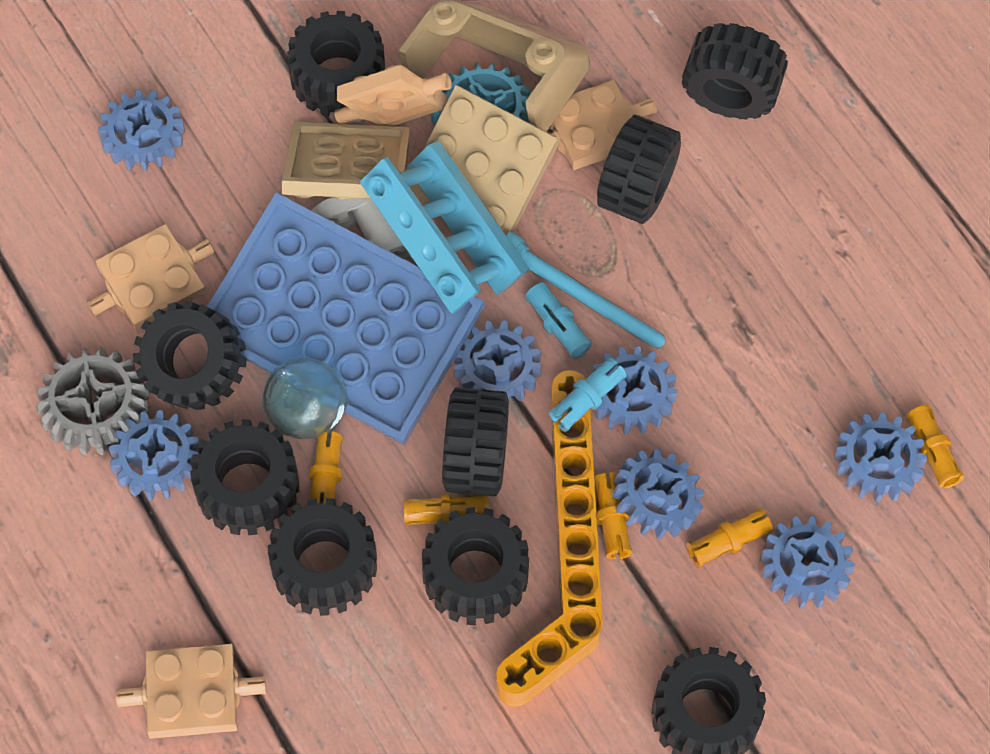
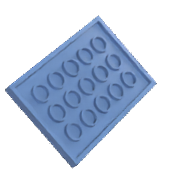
[199,192,485,446]

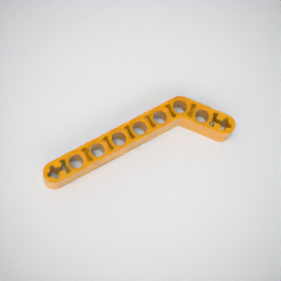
[496,370,603,707]

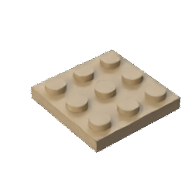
[409,85,561,235]
[282,122,410,200]

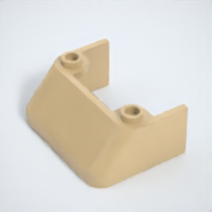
[399,0,590,132]

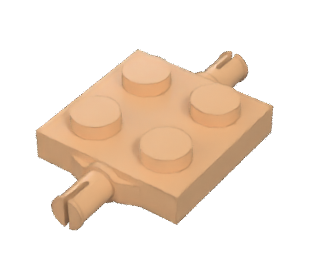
[334,65,452,126]
[549,80,657,170]
[86,224,214,331]
[116,644,266,739]

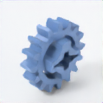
[98,89,185,171]
[454,320,541,402]
[593,346,677,434]
[109,410,199,501]
[834,412,927,503]
[612,449,704,539]
[760,516,855,609]

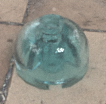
[262,357,348,440]

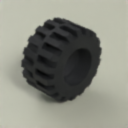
[287,10,385,116]
[682,23,788,120]
[597,114,681,224]
[133,301,247,410]
[442,387,509,496]
[190,419,299,535]
[268,498,377,616]
[422,507,530,625]
[651,647,766,754]

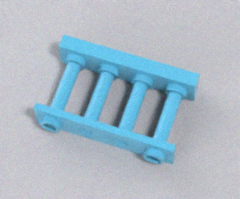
[360,141,530,314]

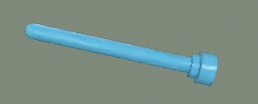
[506,231,665,348]

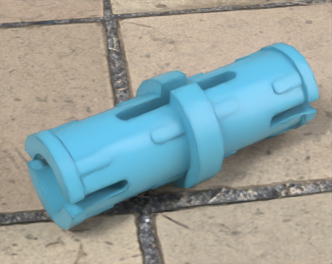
[525,282,592,359]
[548,357,627,432]

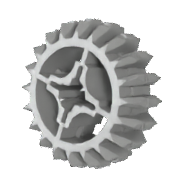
[36,346,149,456]

